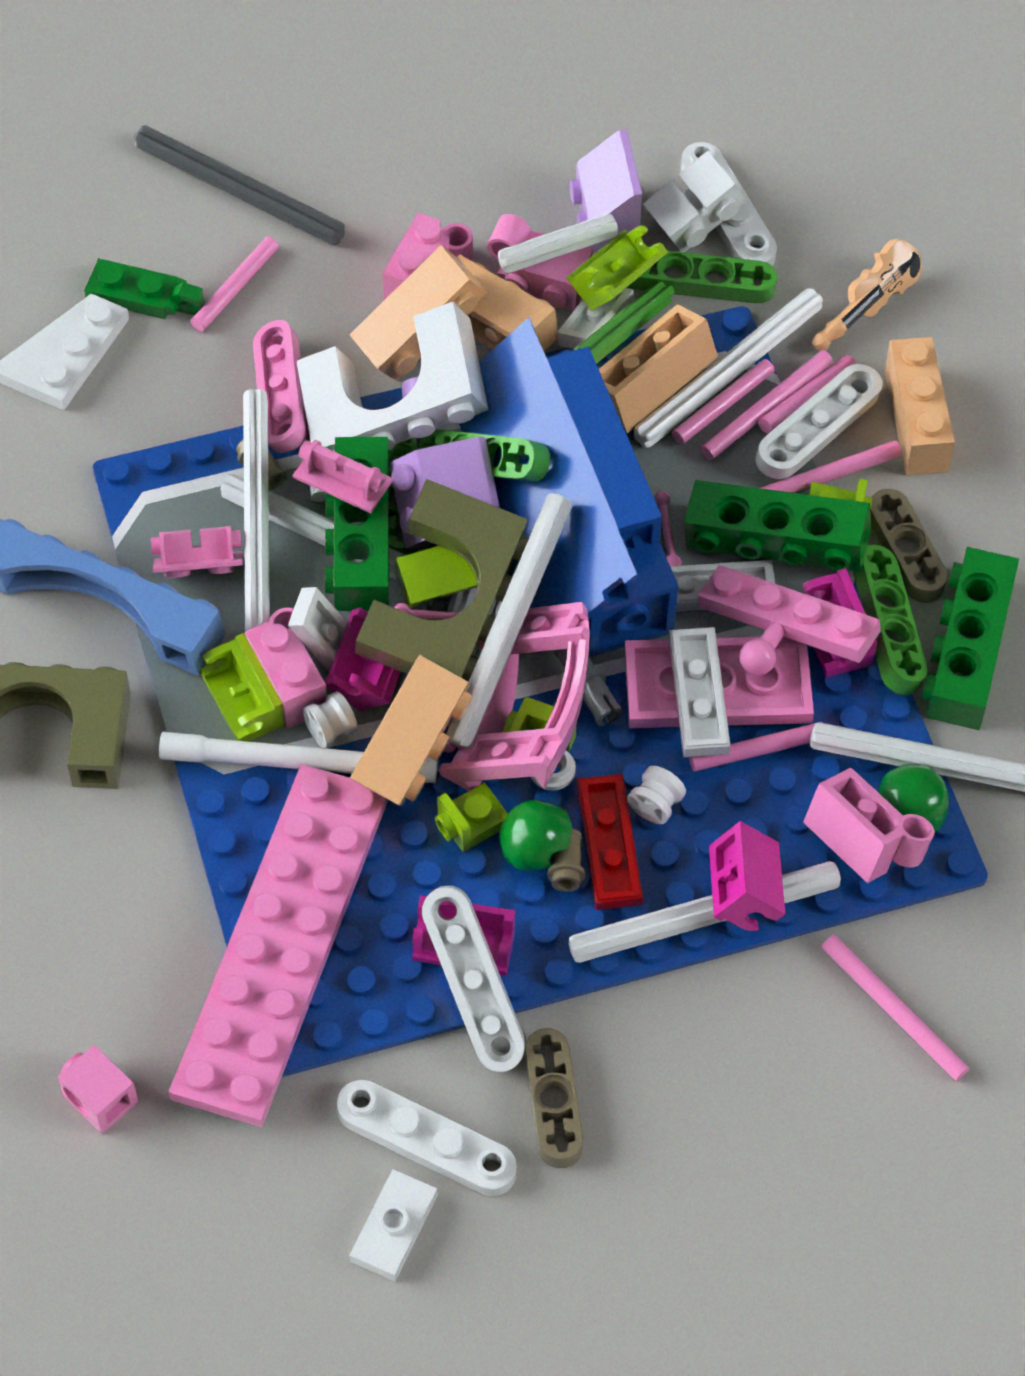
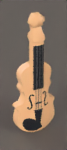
[812,239,922,351]

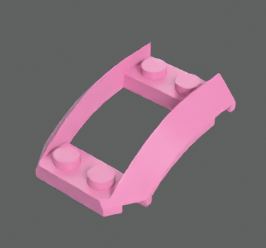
[438,602,590,791]

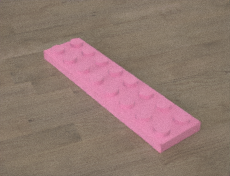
[168,764,388,1128]

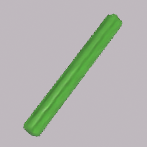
[574,281,675,364]

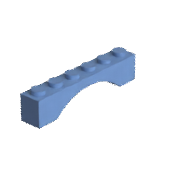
[0,519,225,676]

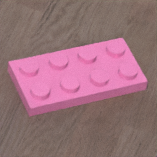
[624,637,814,728]

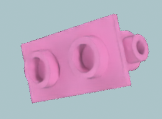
[293,440,393,513]
[151,526,243,578]

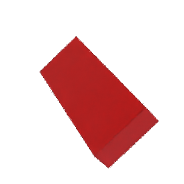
[577,774,643,910]

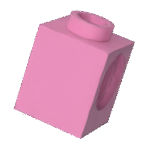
[57,1045,138,1134]

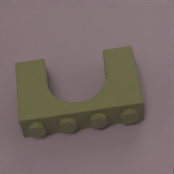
[355,479,530,682]
[0,662,131,789]

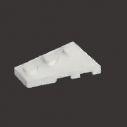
[0,294,129,411]

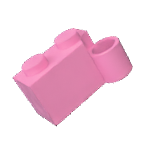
[383,213,473,300]
[487,214,593,311]
[245,607,327,729]
[803,768,935,883]

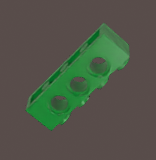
[325,437,389,611]
[683,480,871,572]
[921,547,1019,731]

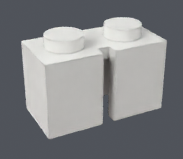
[643,151,747,252]

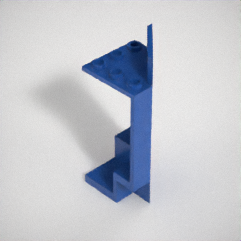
[458,317,678,657]

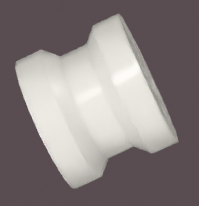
[303,691,358,748]
[627,766,686,824]

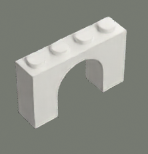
[297,301,489,452]

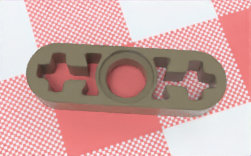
[870,489,947,603]
[525,1028,583,1168]

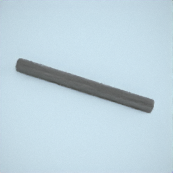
[134,125,345,245]

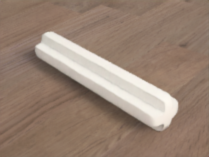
[498,213,618,274]

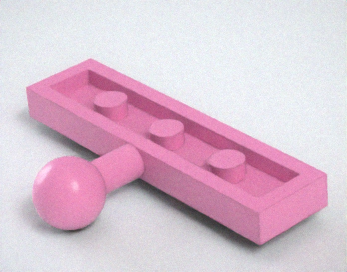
[697,565,881,676]

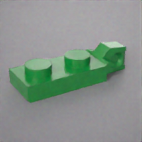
[84,258,205,319]

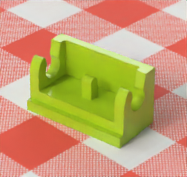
[566,226,668,311]
[395,546,478,608]
[200,633,285,742]

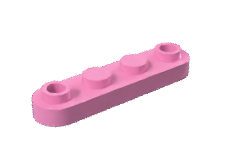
[253,320,308,453]

